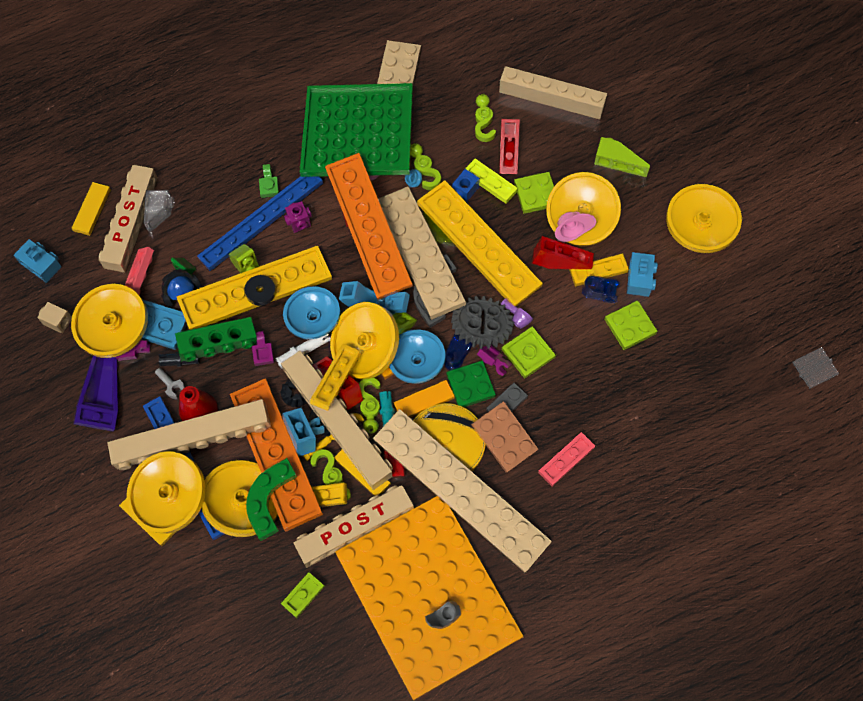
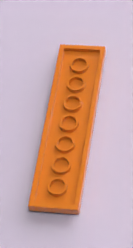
[325,153,413,300]
[230,378,323,532]

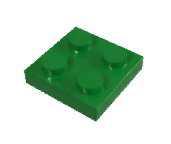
[446,360,496,407]

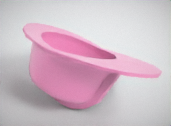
[555,212,596,242]

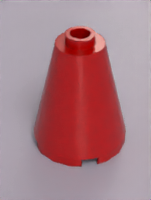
[179,386,218,421]

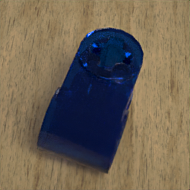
[582,276,620,303]
[444,334,472,371]

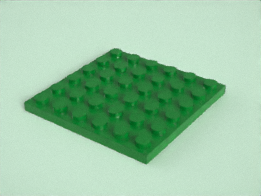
[300,83,413,177]

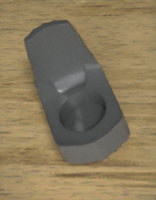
[425,600,461,629]

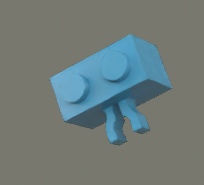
[14,239,61,283]
[626,252,657,297]
[283,408,324,456]

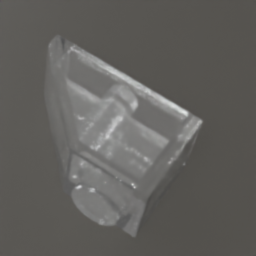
[144,190,174,231]

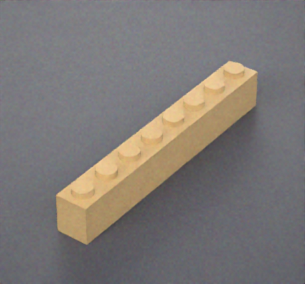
[281,351,393,490]
[107,399,271,470]

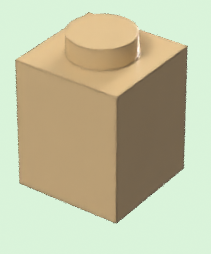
[37,302,72,334]

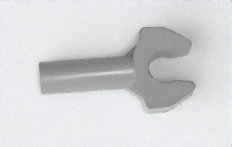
[155,368,185,399]

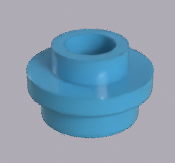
[405,169,422,188]

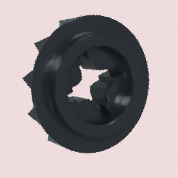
[280,379,307,407]

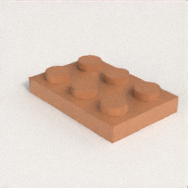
[471,401,538,473]

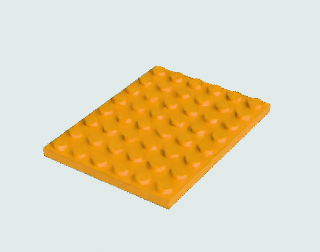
[335,496,524,701]

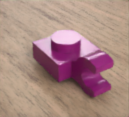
[252,331,274,366]
[116,340,150,361]
[477,346,512,376]

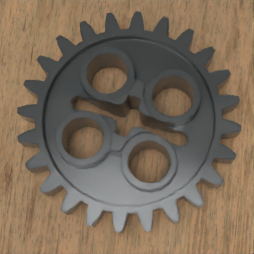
[451,296,514,349]

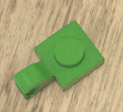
[259,164,279,198]

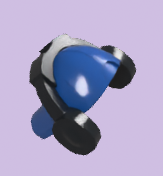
[161,269,202,308]

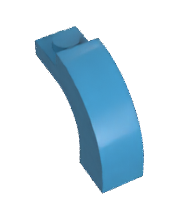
[339,281,410,315]

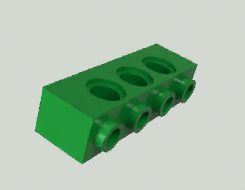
[175,317,257,362]

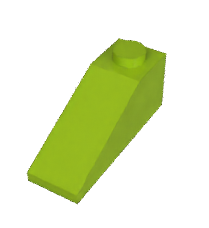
[594,137,650,177]

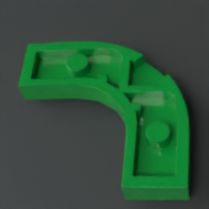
[246,458,297,541]

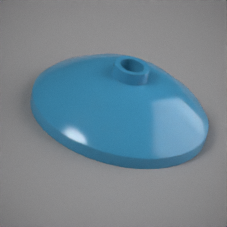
[283,287,340,339]
[389,330,445,384]

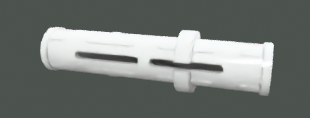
[275,334,331,369]

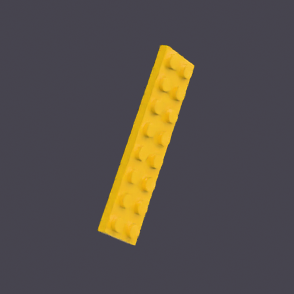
[417,180,543,306]
[177,246,332,330]

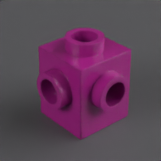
[284,201,312,233]

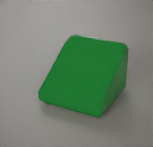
[171,257,196,274]

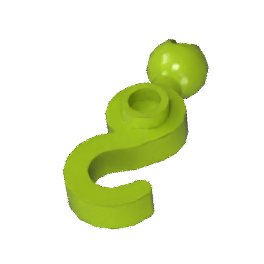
[475,94,496,142]
[410,143,441,190]
[359,378,381,434]
[311,449,351,501]

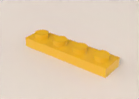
[310,344,360,411]

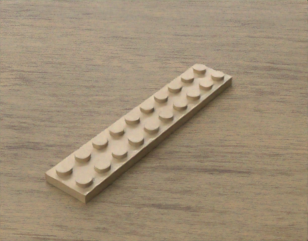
[373,409,552,573]

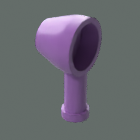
[501,298,533,329]

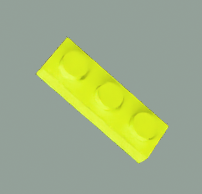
[466,159,518,204]

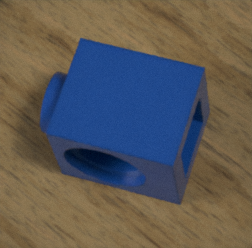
[452,169,480,202]

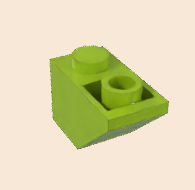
[229,244,259,273]

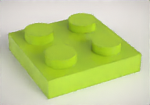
[514,172,554,214]
[604,301,657,350]
[502,326,556,379]

